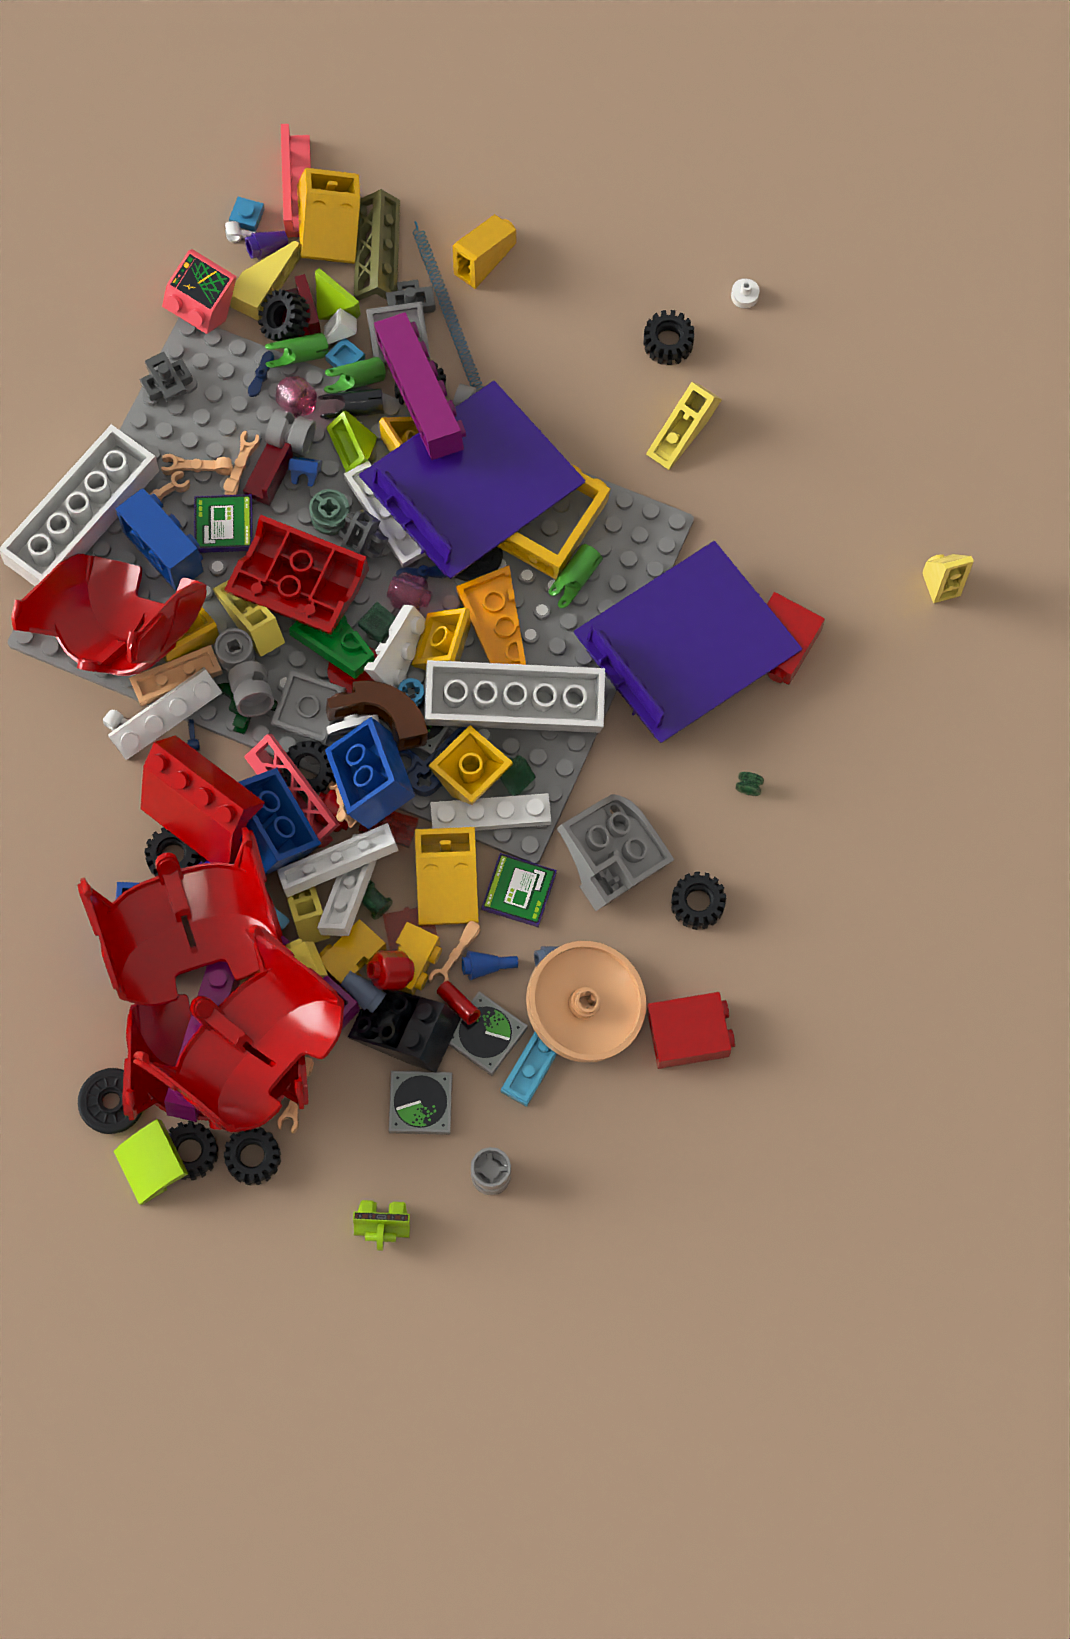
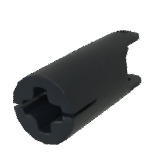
[318,388,384,419]

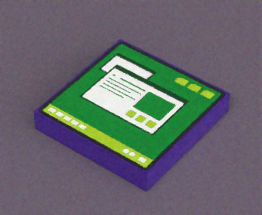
[194,494,253,553]
[482,853,557,928]

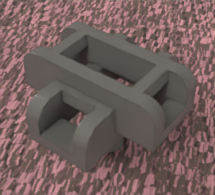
[386,279,436,319]
[139,352,193,403]
[338,509,389,559]

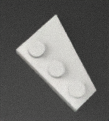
[364,605,426,689]

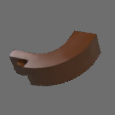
[326,681,428,751]

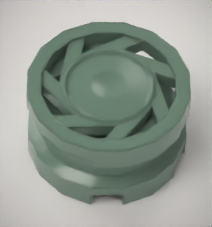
[309,489,350,535]

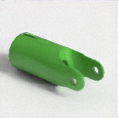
[265,333,329,368]
[324,357,386,394]
[548,544,603,608]

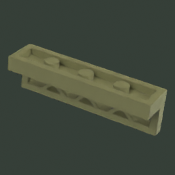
[354,189,400,301]

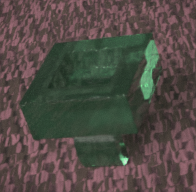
[358,602,396,644]
[500,755,536,796]

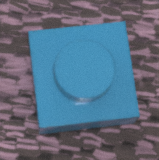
[229,197,265,232]
[325,338,365,367]

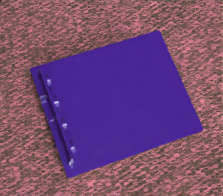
[359,381,585,579]
[574,541,802,743]

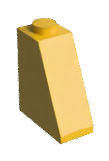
[452,214,516,289]

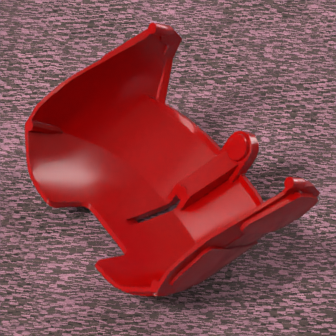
[11,553,207,676]
[77,827,283,1006]
[133,924,344,1133]
[122,994,309,1130]

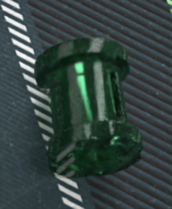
[361,880,393,920]

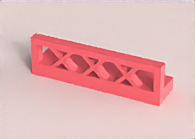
[281,124,311,238]
[244,734,340,847]

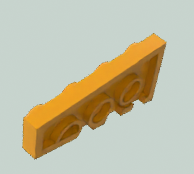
[456,565,526,665]

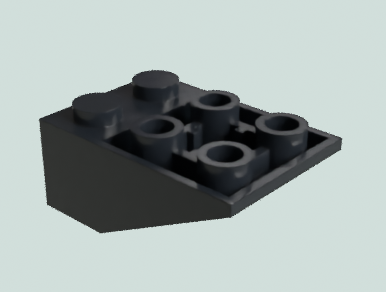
[348,990,461,1072]

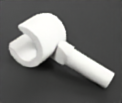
[225,221,255,243]
[103,710,128,731]

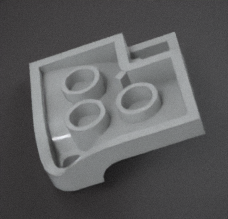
[557,794,675,911]

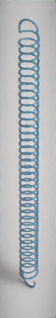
[413,221,484,391]

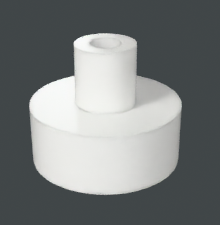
[731,279,760,309]

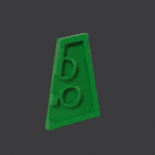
[289,615,375,679]

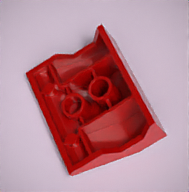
[224,515,369,635]
[140,735,265,864]

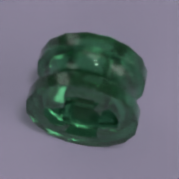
[735,772,764,796]

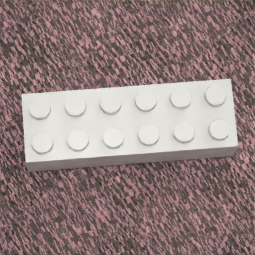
[0,424,159,586]
[424,660,605,733]

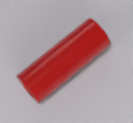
[437,981,481,1025]

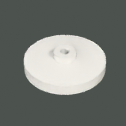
[326,714,380,735]

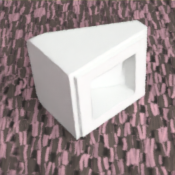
[324,308,357,344]

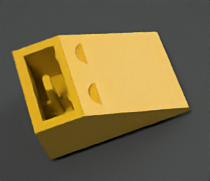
[297,168,360,264]
[415,827,479,926]

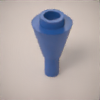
[462,951,518,980]

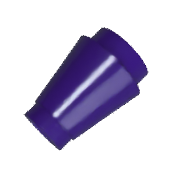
[245,230,288,260]

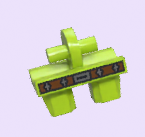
[353,1200,410,1251]

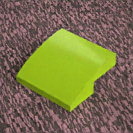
[114,1119,188,1205]

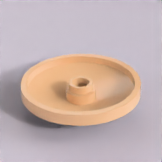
[526,941,646,1062]

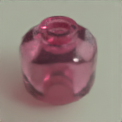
[276,376,318,418]
[387,572,432,611]

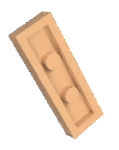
[129,645,223,707]

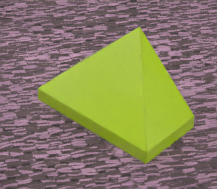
[315,268,361,320]
[326,411,377,472]

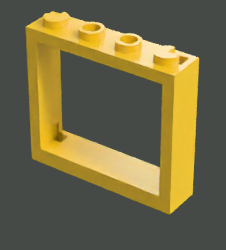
[497,464,611,580]

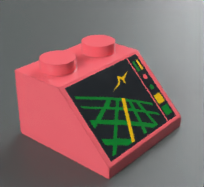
[162,249,237,334]

